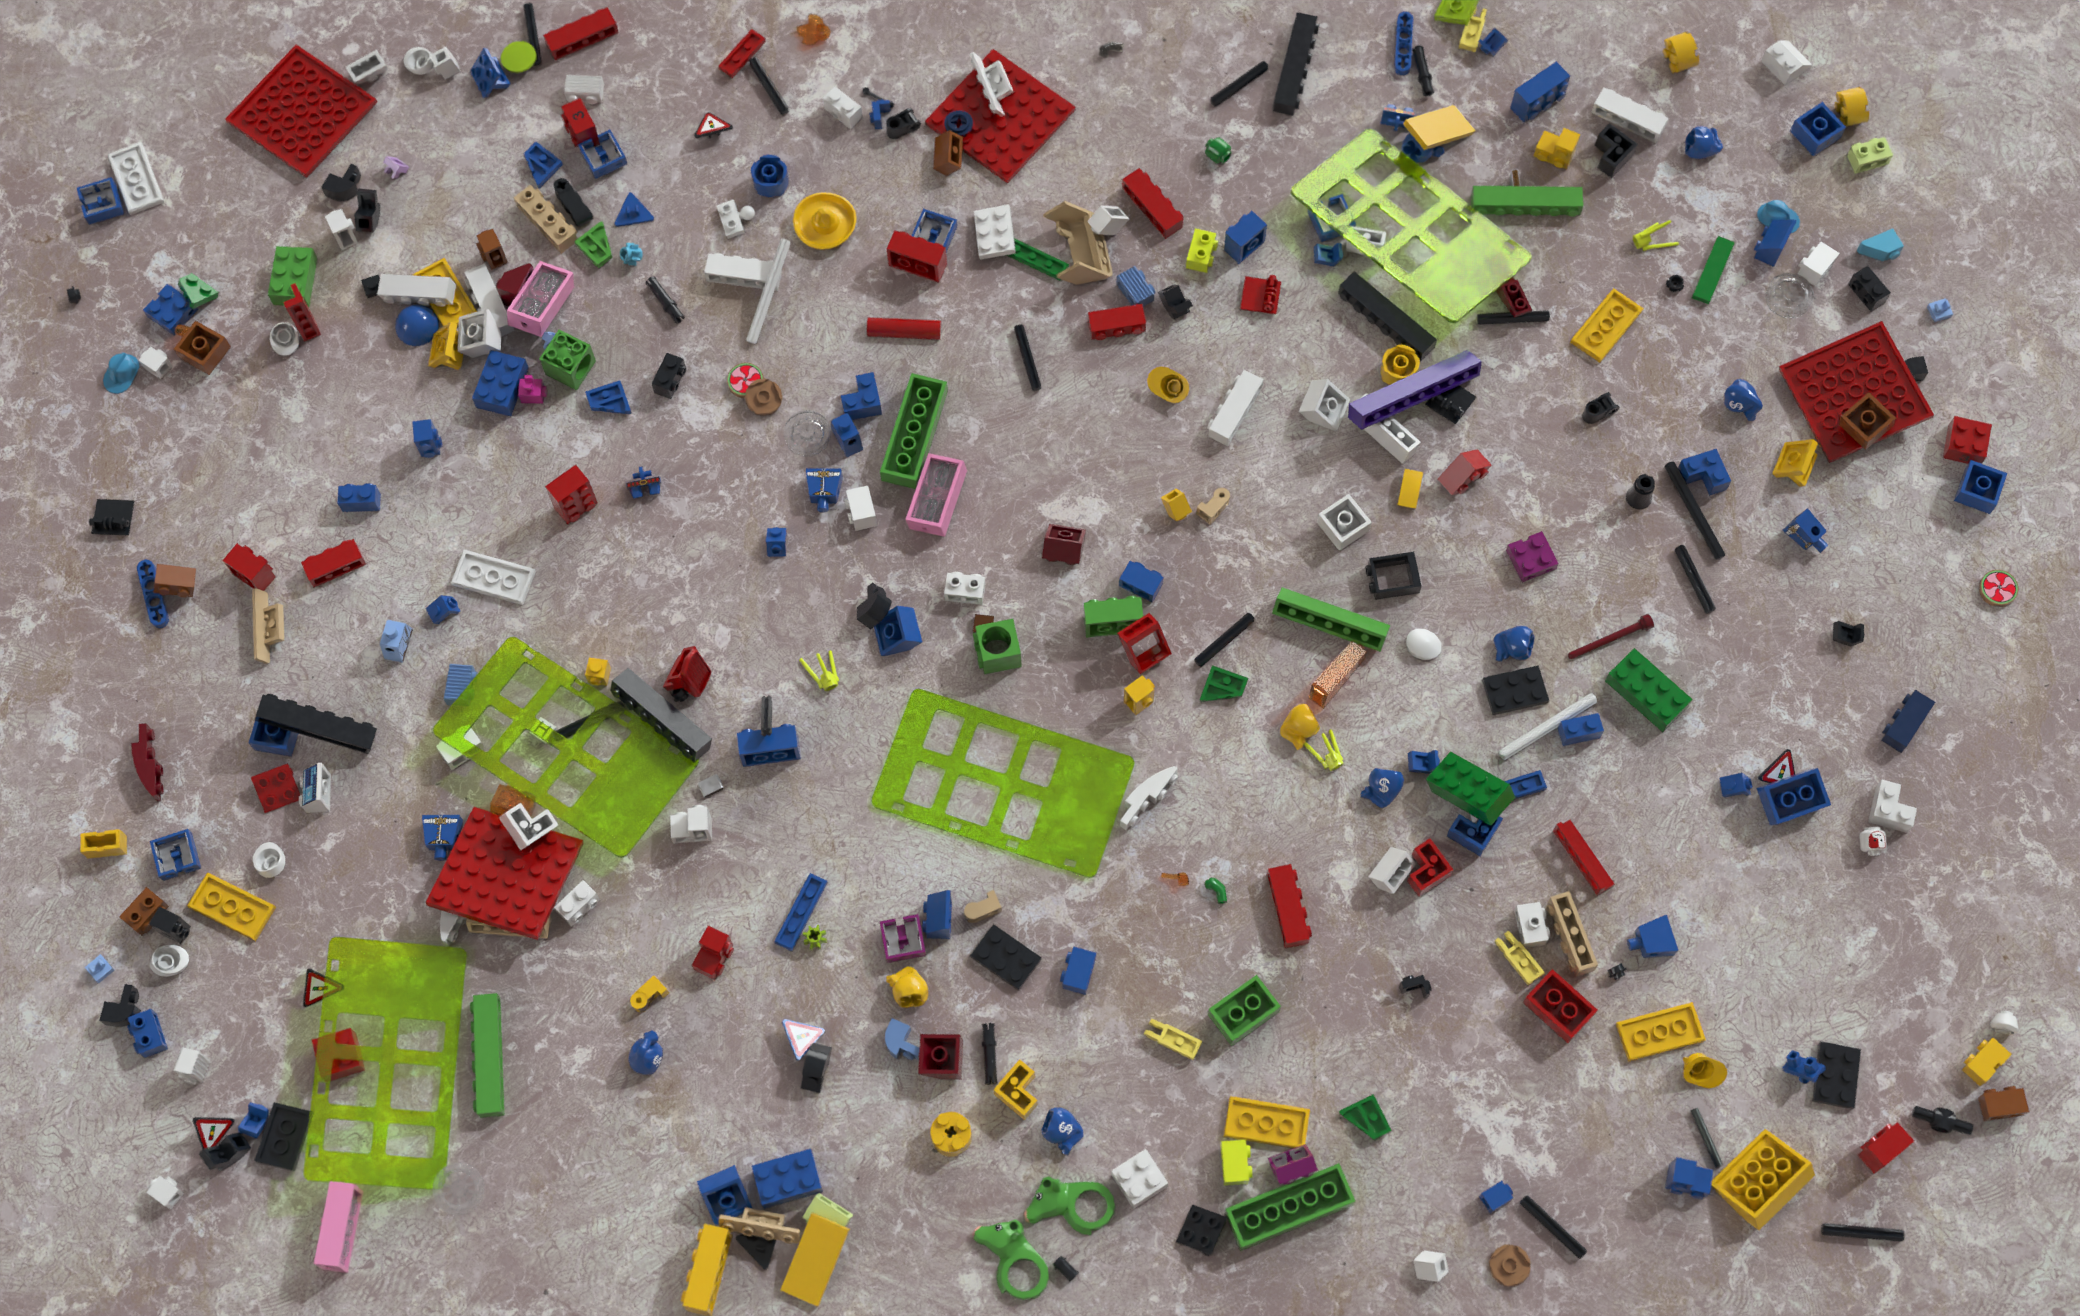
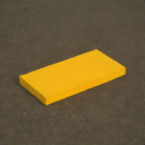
[1403,105,1475,150]
[412,258,477,327]
[1570,288,1644,363]
[187,872,276,941]
[1615,1002,1706,1062]
[1224,1096,1310,1149]
[780,1213,850,1307]

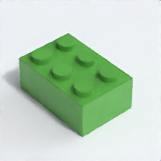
[268,246,318,307]
[1084,596,1143,638]
[1207,975,1281,1047]

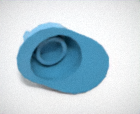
[1757,200,1800,233]
[103,352,140,394]

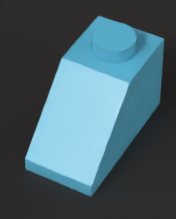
[1856,228,1904,261]

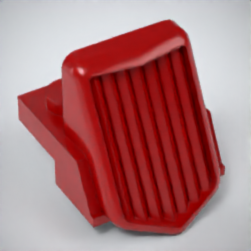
[663,646,712,698]

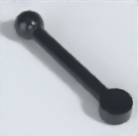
[862,87,894,108]

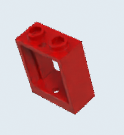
[1117,613,1172,674]

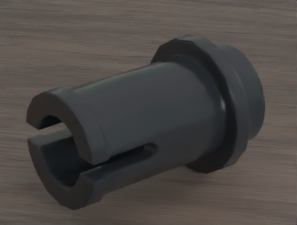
[1053,1256,1079,1282]

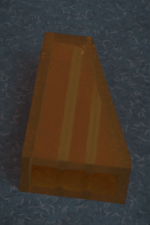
[1309,641,1367,709]

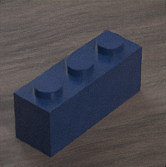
[1881,689,1935,753]

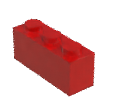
[1088,304,1146,340]
[301,539,366,588]

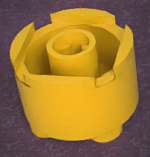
[1663,31,1699,73]
[1834,87,1869,127]
[1380,345,1420,385]
[930,1112,972,1157]

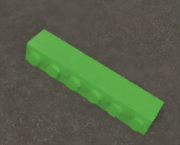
[1471,186,1583,217]
[1272,587,1390,652]
[470,993,505,1118]

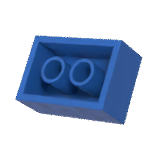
[1510,61,1570,123]
[472,350,529,417]
[737,724,801,767]
[1756,768,1831,825]
[752,1149,823,1209]

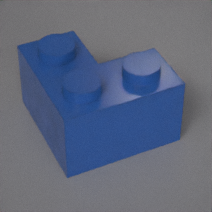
[841,372,882,420]
[1678,448,1731,496]
[1447,814,1503,857]
[1665,1157,1713,1199]

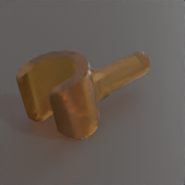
[1161,872,1189,886]

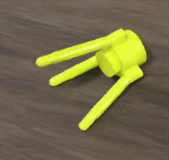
[1632,220,1679,251]
[799,650,840,691]
[1303,729,1344,771]

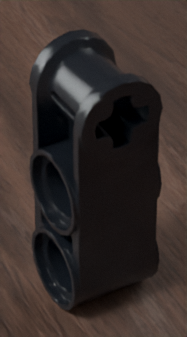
[553,178,594,228]

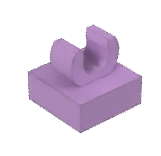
[383,156,409,179]

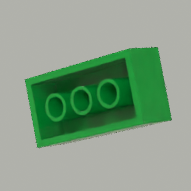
[1605,648,1693,733]
[1426,751,1516,826]

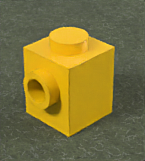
[1161,488,1192,521]
[585,657,611,686]

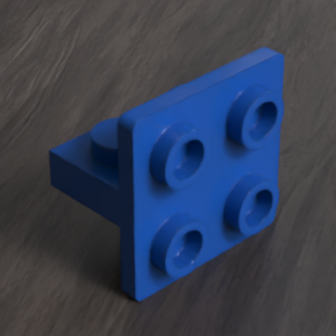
[470,48,510,98]

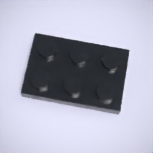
[1482,665,1549,715]
[970,924,1042,991]
[1812,1041,1861,1109]
[254,1102,314,1172]

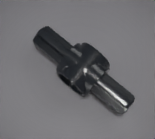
[1912,1106,1973,1135]

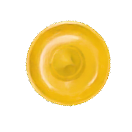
[793,192,857,250]

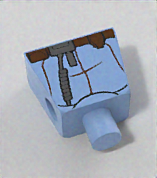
[380,620,413,663]

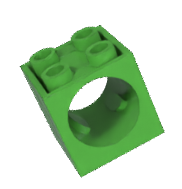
[539,330,596,391]
[973,619,1022,675]

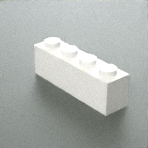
[1592,88,1669,143]
[704,253,782,291]
[464,264,515,337]
[377,274,456,306]
[1207,370,1264,446]
[1361,394,1421,464]

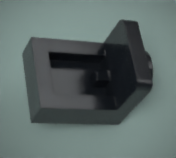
[1833,621,1865,647]
[1399,975,1432,999]

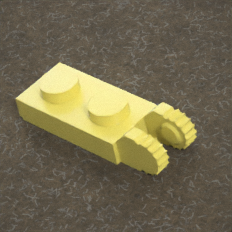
[1459,8,1487,52]
[1494,931,1545,986]
[1144,1019,1202,1060]

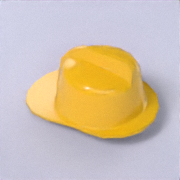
[1147,366,1189,403]
[1683,1053,1727,1088]

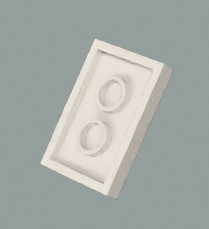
[974,204,1016,260]

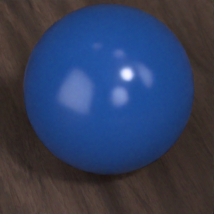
[395,304,439,346]

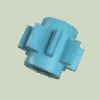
[620,243,643,266]

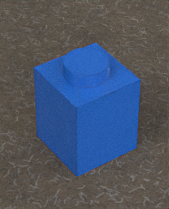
[1479,1181,1513,1214]

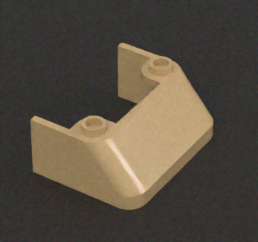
[1043,201,1113,285]

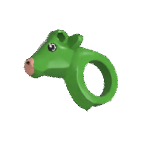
[1024,1177,1116,1235]
[973,1220,1049,1300]

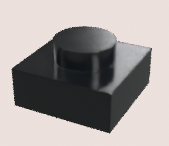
[361,274,380,298]

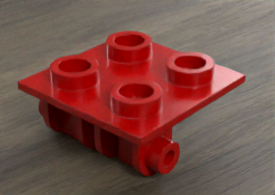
[1240,275,1282,314]
[251,763,301,813]

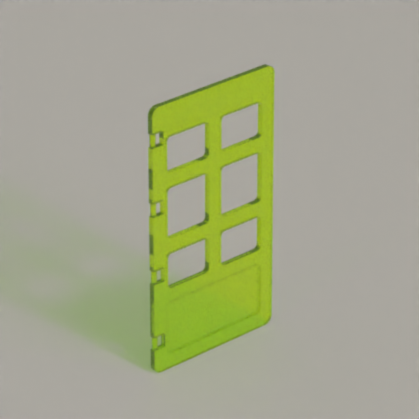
[1290,129,1532,323]
[433,637,699,858]
[871,689,1134,878]
[303,937,467,1190]

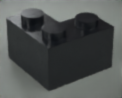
[1595,123,1638,179]

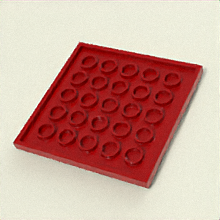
[225,44,377,178]
[925,49,1076,184]
[1779,321,1934,463]
[426,807,584,940]

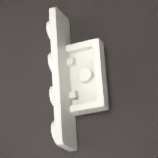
[970,52,1014,117]

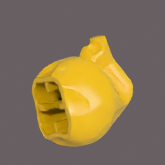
[1280,704,1320,750]
[886,966,928,1008]

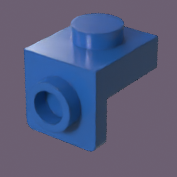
[1478,28,1509,56]
[869,100,891,130]
[1313,243,1343,267]
[766,527,787,557]
[425,595,460,624]
[1407,750,1440,774]
[1719,773,1752,798]
[238,1102,269,1139]

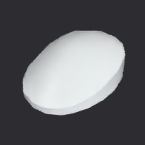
[404,47,434,75]
[270,322,299,356]
[1406,628,1441,660]
[253,842,285,878]
[150,945,189,977]

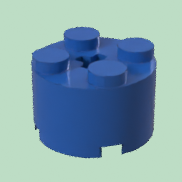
[751,155,789,197]

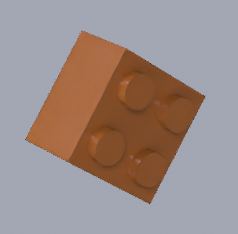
[174,320,231,375]
[1839,393,1896,450]

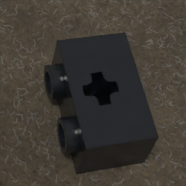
[149,906,191,944]

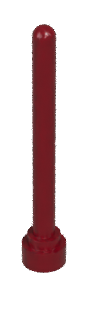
[1568,614,1654,659]

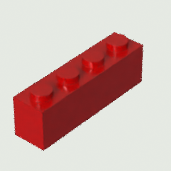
[543,7,619,61]
[1122,168,1184,239]
[1267,864,1312,949]

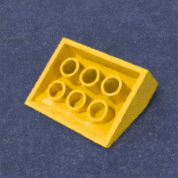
[1711,1129,1815,1230]

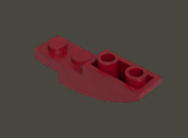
[1484,253,1532,317]
[131,723,164,802]

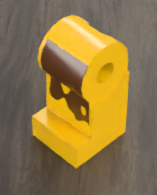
[630,975,669,1012]

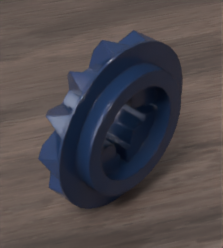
[944,110,973,136]

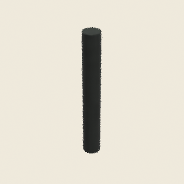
[1691,1108,1723,1168]

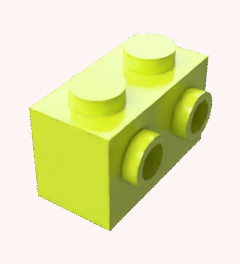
[1186,228,1219,273]
[1220,1140,1253,1186]

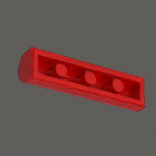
[867,317,942,340]

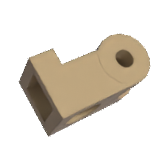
[1196,488,1230,525]
[964,890,1002,923]

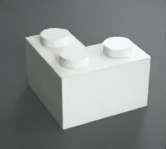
[1868,780,1917,833]
[499,803,558,850]
[670,805,712,843]

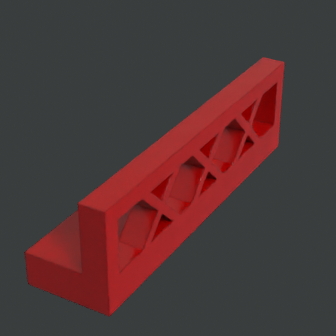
[283,283,321,342]
[1553,820,1615,896]

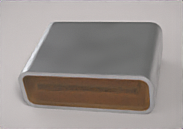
[1509,169,1521,186]

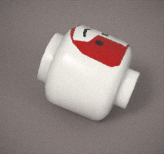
[1859,827,1887,856]

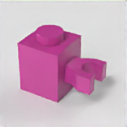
[518,375,547,404]

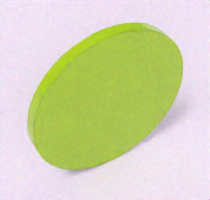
[501,41,536,73]

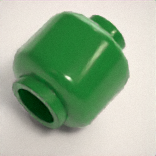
[1205,137,1232,164]

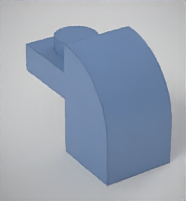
[885,1018,919,1060]

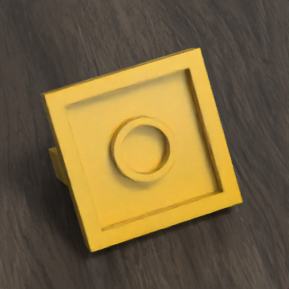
[428,322,464,370]
[1772,439,1818,487]

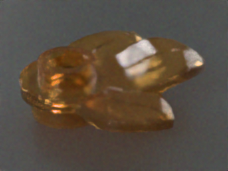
[796,14,831,45]

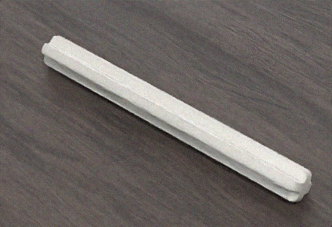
[746,239,790,344]
[1499,693,1597,760]

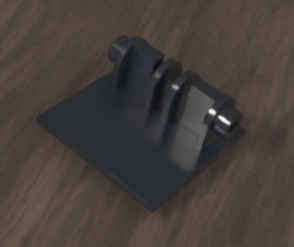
[1425,385,1477,425]
[89,499,135,536]
[1176,1204,1228,1257]

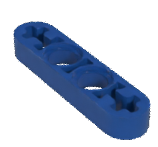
[1394,11,1413,76]
[137,559,169,629]

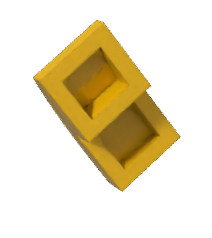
[1397,469,1423,509]

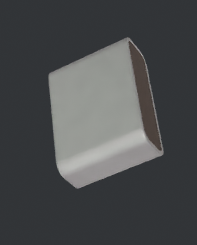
[697,774,724,798]

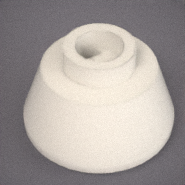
[1990,1010,2019,1035]

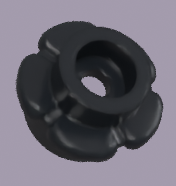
[1666,275,1684,292]
[66,286,81,304]
[671,688,689,702]
[1607,963,1627,980]

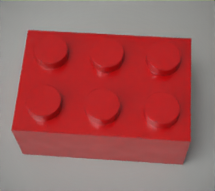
[886,230,947,283]
[545,464,598,525]
[1523,969,1598,1043]

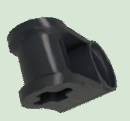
[886,108,921,139]
[1582,392,1620,424]

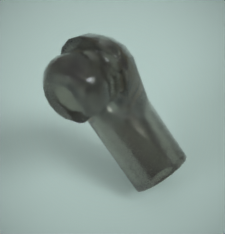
[1099,42,1124,57]

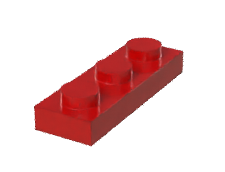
[718,29,766,78]

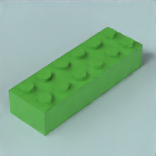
[880,373,948,489]
[1225,1163,1356,1251]

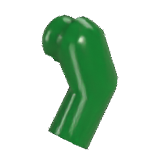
[1204,877,1227,904]

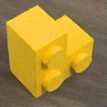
[1533,128,1581,170]
[993,1059,1038,1120]

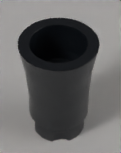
[1626,474,1655,510]

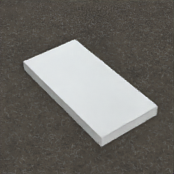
[107,142,165,216]
[451,550,536,605]

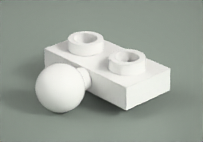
[717,199,755,239]

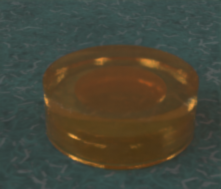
[175,325,190,337]

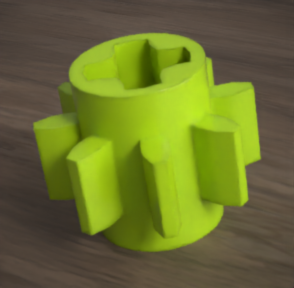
[803,925,827,950]

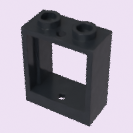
[1365,551,1422,600]

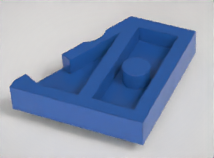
[524,142,563,188]
[585,380,632,414]

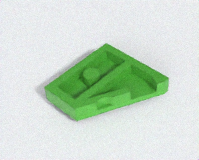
[574,221,613,268]

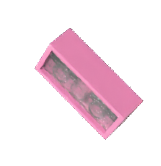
[507,261,574,337]
[905,453,967,537]
[314,1181,363,1273]

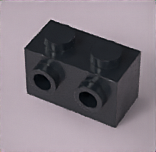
[1848,266,1891,312]
[651,353,687,399]

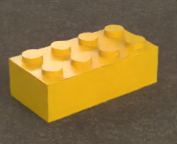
[681,1224,733,1316]

